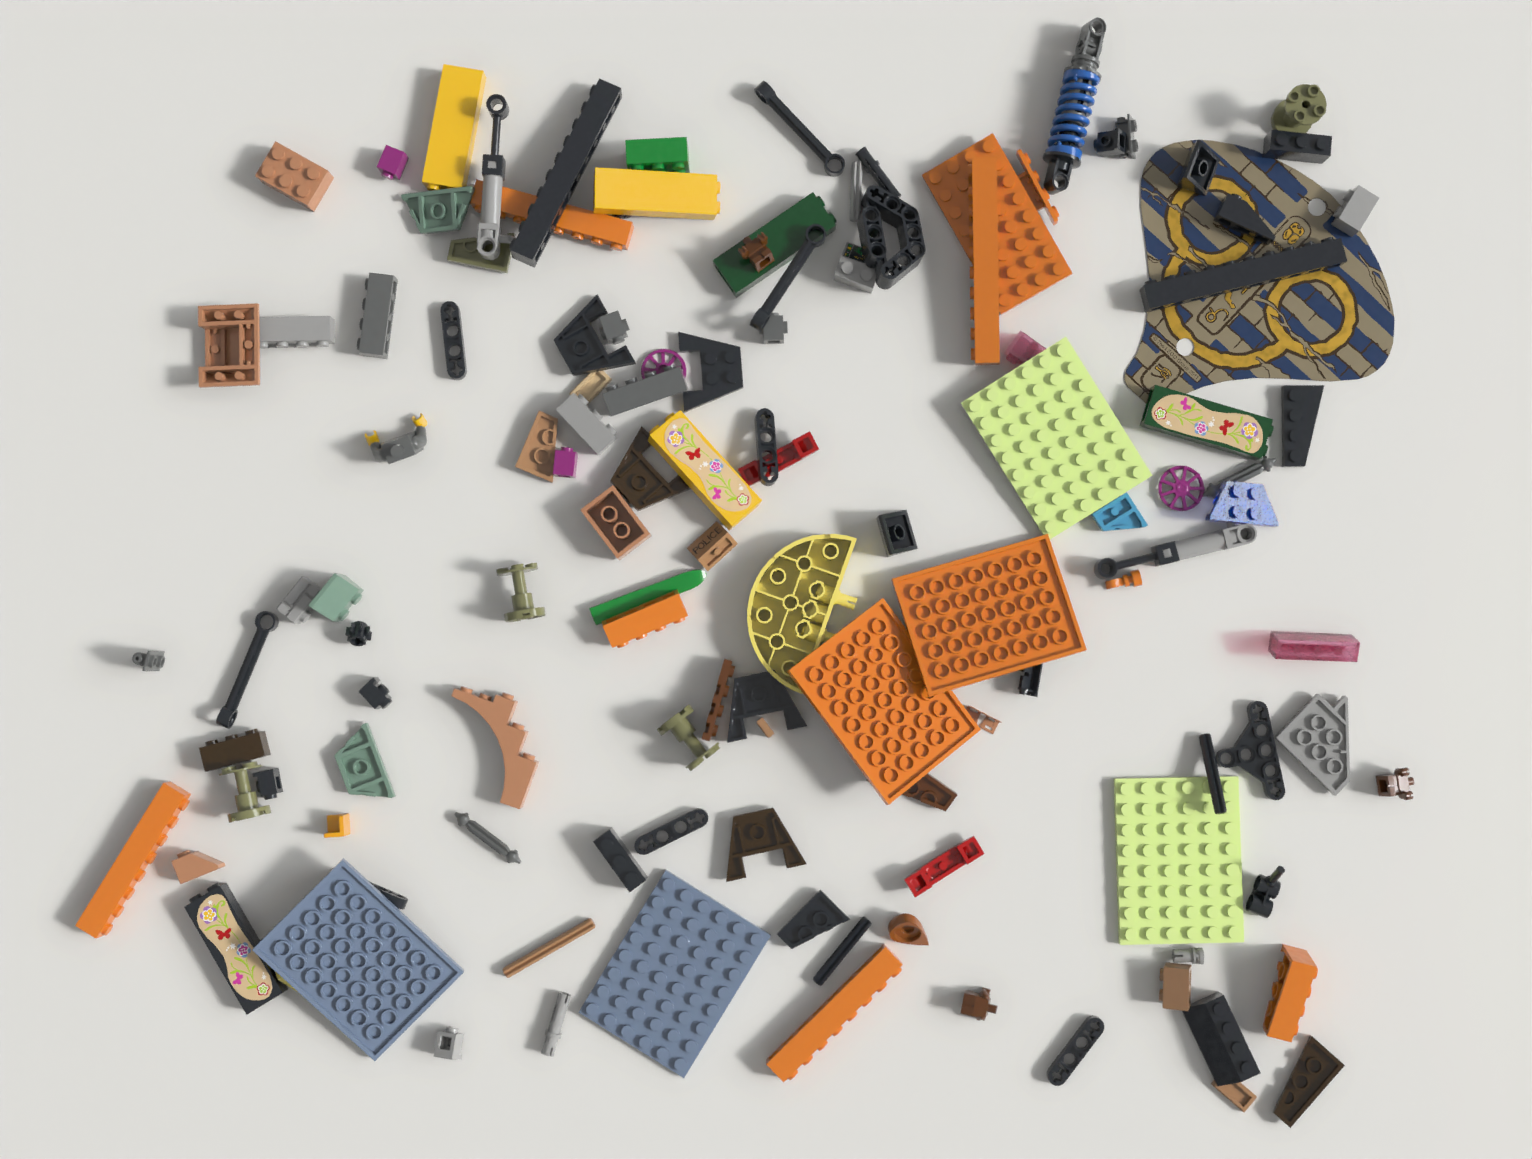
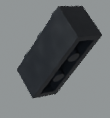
[1263,130,1332,164]
[593,828,648,893]

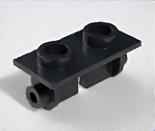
[1017,664,1043,697]

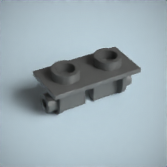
[1115,114,1138,159]
[132,651,165,671]

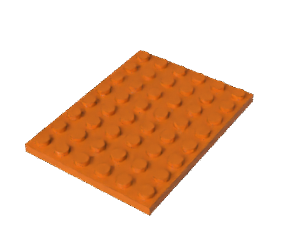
[891,534,1087,697]
[787,598,981,805]

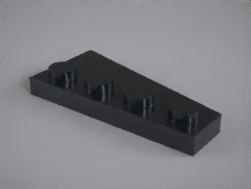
[1281,385,1324,467]

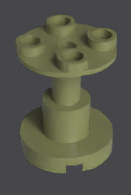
[1271,84,1327,133]
[496,563,545,622]
[657,704,720,771]
[219,761,271,823]

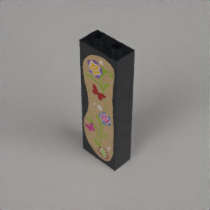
[184,883,288,1015]

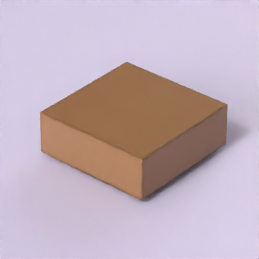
[756,717,775,738]

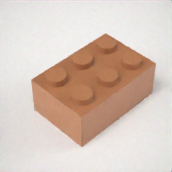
[255,141,334,212]
[581,485,652,560]

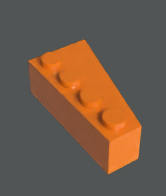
[1262,944,1318,1042]

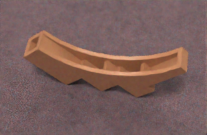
[452,686,539,809]

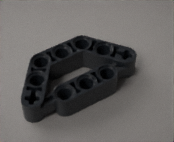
[857,185,926,290]

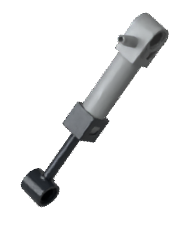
[477,94,516,261]
[1094,511,1257,579]

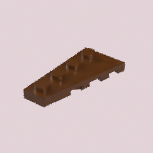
[702,659,735,741]
[866,773,958,812]

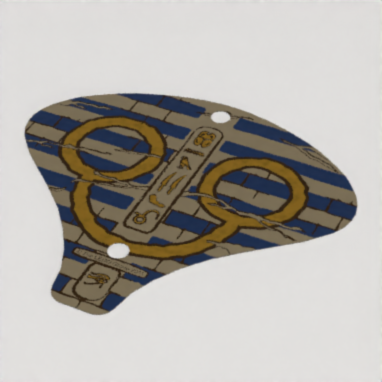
[1124,139,1395,404]

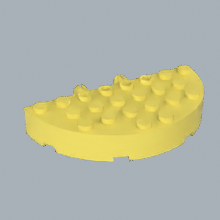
[747,534,857,694]

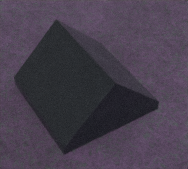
[1176,140,1220,196]
[876,510,918,557]

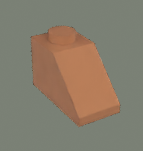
[171,850,225,884]

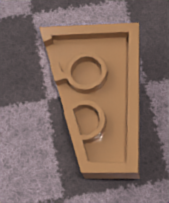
[515,411,558,483]

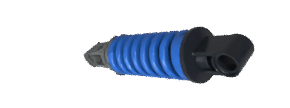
[1043,17,1106,195]

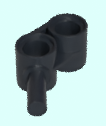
[1246,866,1285,918]

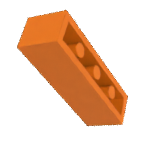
[602,590,688,648]

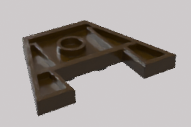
[610,426,691,511]
[726,807,807,882]

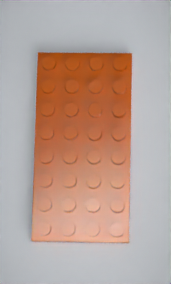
[922,133,1073,315]

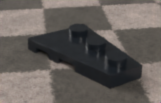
[777,889,850,949]

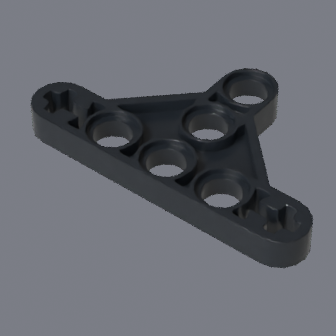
[1215,701,1285,800]

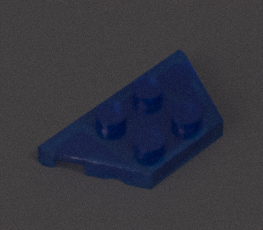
[1205,481,1279,527]

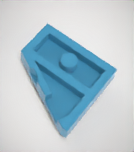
[1091,492,1148,532]

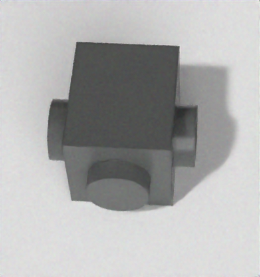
[599,310,630,345]
[759,313,788,344]

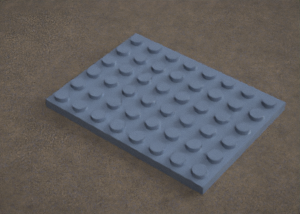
[252,858,464,1061]
[579,870,771,1078]

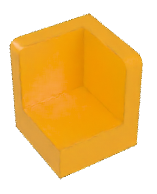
[324,814,350,838]

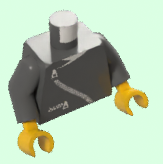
[365,413,427,464]

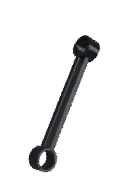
[754,81,845,177]
[749,224,826,332]
[216,611,279,729]

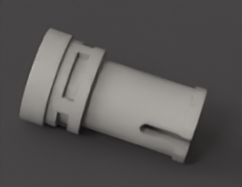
[1172,948,1204,964]

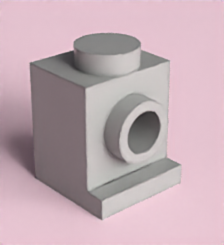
[433,1027,464,1060]

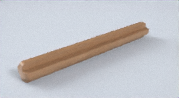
[502,918,596,978]

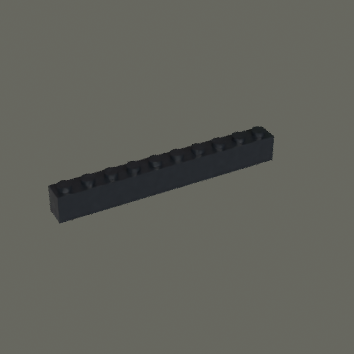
[509,78,622,268]
[1140,237,1347,313]

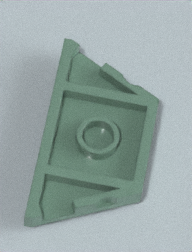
[401,186,475,234]
[334,723,396,798]

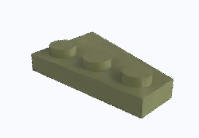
[447,233,516,273]

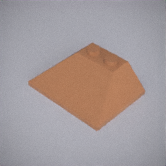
[198,303,260,388]

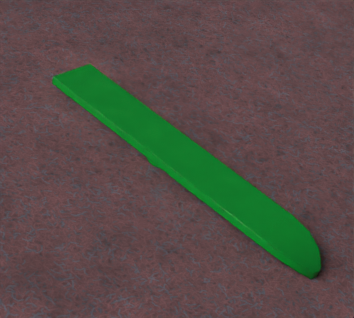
[589,569,706,625]

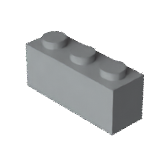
[556,393,617,455]

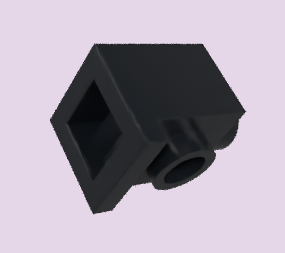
[1093,128,1127,157]
[358,677,392,709]
[252,768,283,800]

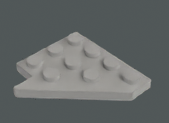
[1274,694,1350,796]

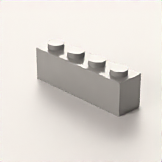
[259,316,335,349]

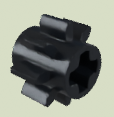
[345,621,372,646]

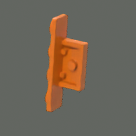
[1016,149,1059,225]

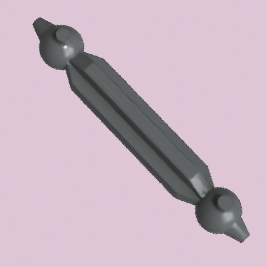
[1203,456,1277,499]
[454,812,521,864]

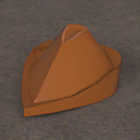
[888,913,929,945]

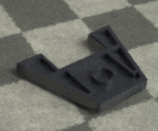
[554,294,636,376]
[678,332,743,413]
[727,670,807,743]

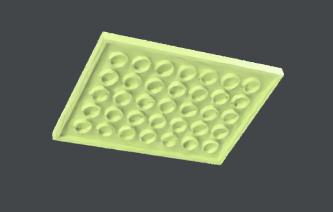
[961,337,1153,539]
[1114,776,1244,945]

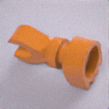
[1105,569,1142,589]

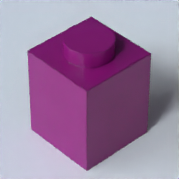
[377,145,409,180]
[553,447,578,478]

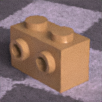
[1159,962,1192,1011]

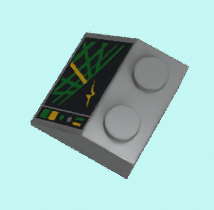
[834,242,876,293]

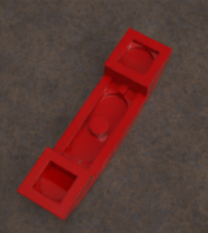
[738,431,819,486]
[904,836,985,897]

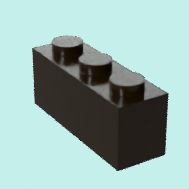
[199,729,271,772]

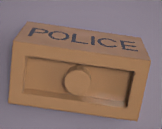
[687,521,738,571]

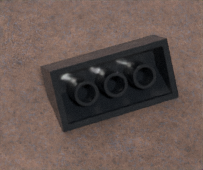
[1182,992,1261,1086]

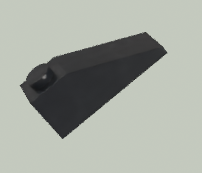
[1213,193,1276,245]

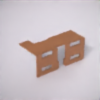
[966,706,1002,734]

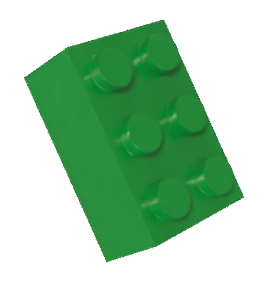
[625,137,690,173]

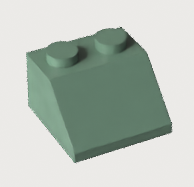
[309,573,364,622]

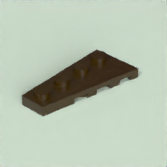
[1273,1035,1345,1128]

